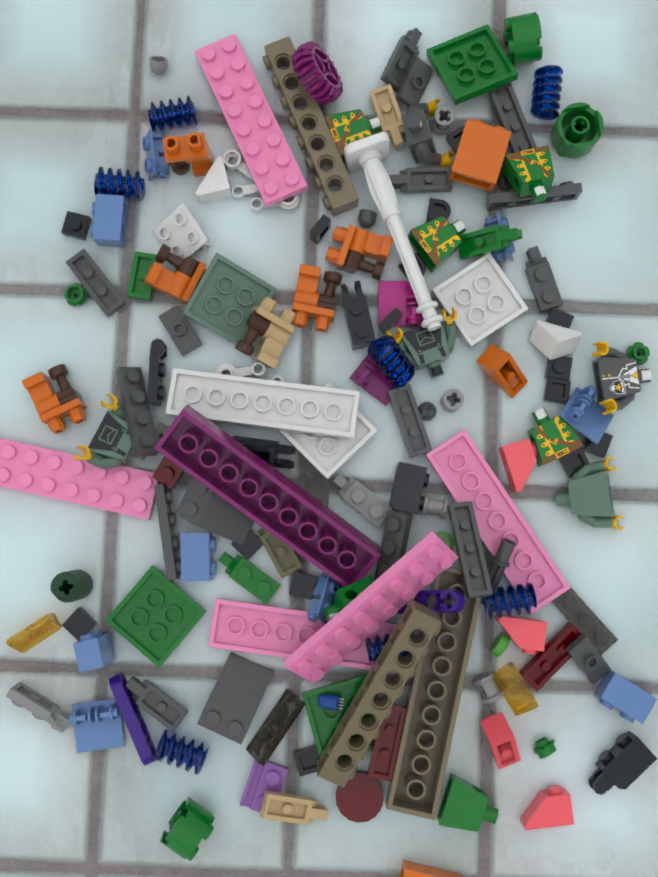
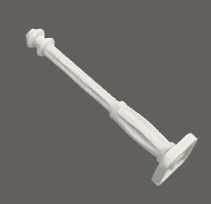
[344,132,444,332]

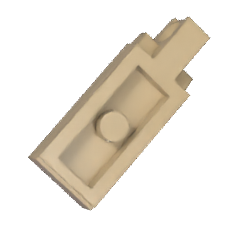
[369,84,405,150]
[259,790,329,825]

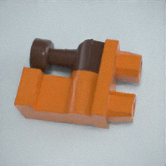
[162,132,213,177]
[325,225,393,281]
[143,244,207,304]
[292,264,343,333]
[22,364,87,434]

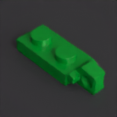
[459,225,523,260]
[218,552,281,605]

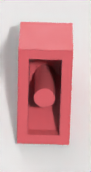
[498,439,538,493]
[495,614,547,655]
[480,712,521,769]
[520,785,574,830]

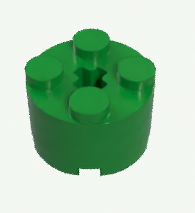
[503,12,542,66]
[551,102,604,158]
[160,797,215,861]

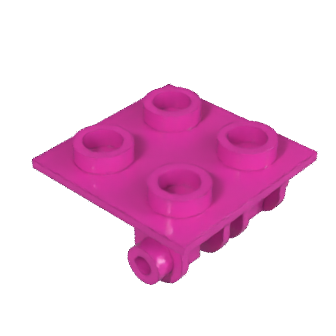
[378,280,424,327]

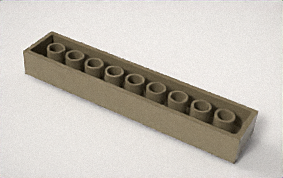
[385,567,481,820]

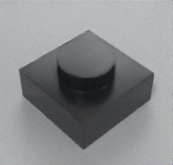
[61,211,92,241]
[544,356,573,380]

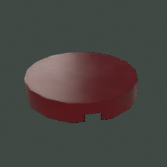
[336,771,384,823]

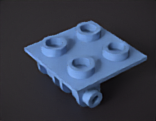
[559,385,614,445]
[69,698,125,753]

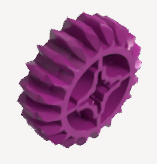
[292,41,343,106]

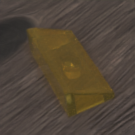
[6,613,62,653]
[492,662,539,716]

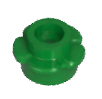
[65,284,88,306]
[627,342,650,365]
[533,737,557,759]

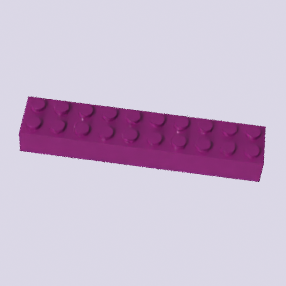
[154,404,381,587]

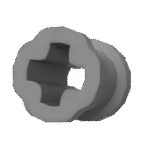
[432,106,455,135]
[440,389,464,412]
[421,494,448,519]
[473,672,503,704]

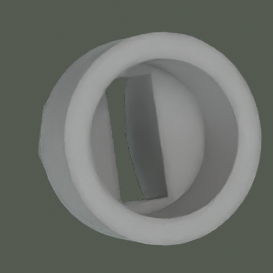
[149,56,168,75]

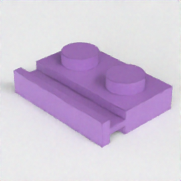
[240,756,289,812]

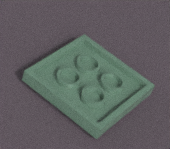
[182,252,277,345]

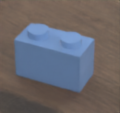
[90,194,129,247]
[180,532,217,582]
[73,630,115,673]
[594,670,657,724]

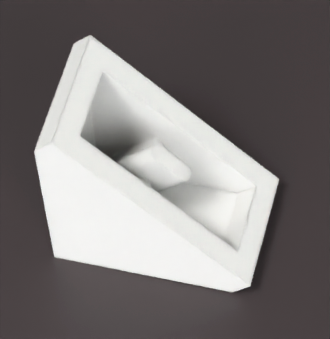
[194,155,232,204]
[529,320,582,360]

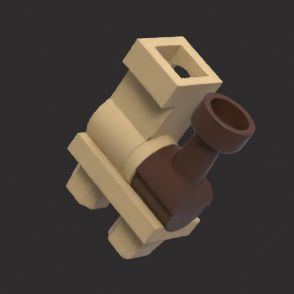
[234,297,296,369]

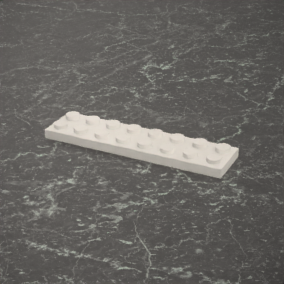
[165,368,360,439]

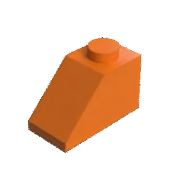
[476,344,528,398]

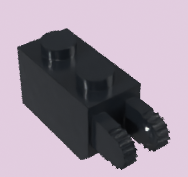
[340,280,376,351]
[233,436,296,469]
[389,462,430,515]
[588,731,657,795]

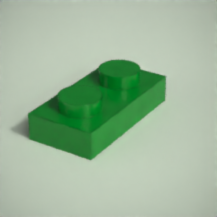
[127,251,158,301]

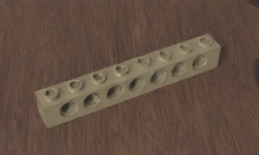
[262,36,359,217]
[316,599,441,788]

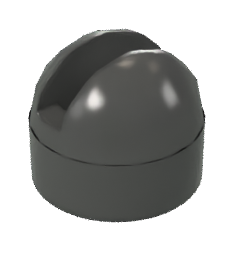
[358,209,377,228]
[418,402,437,421]

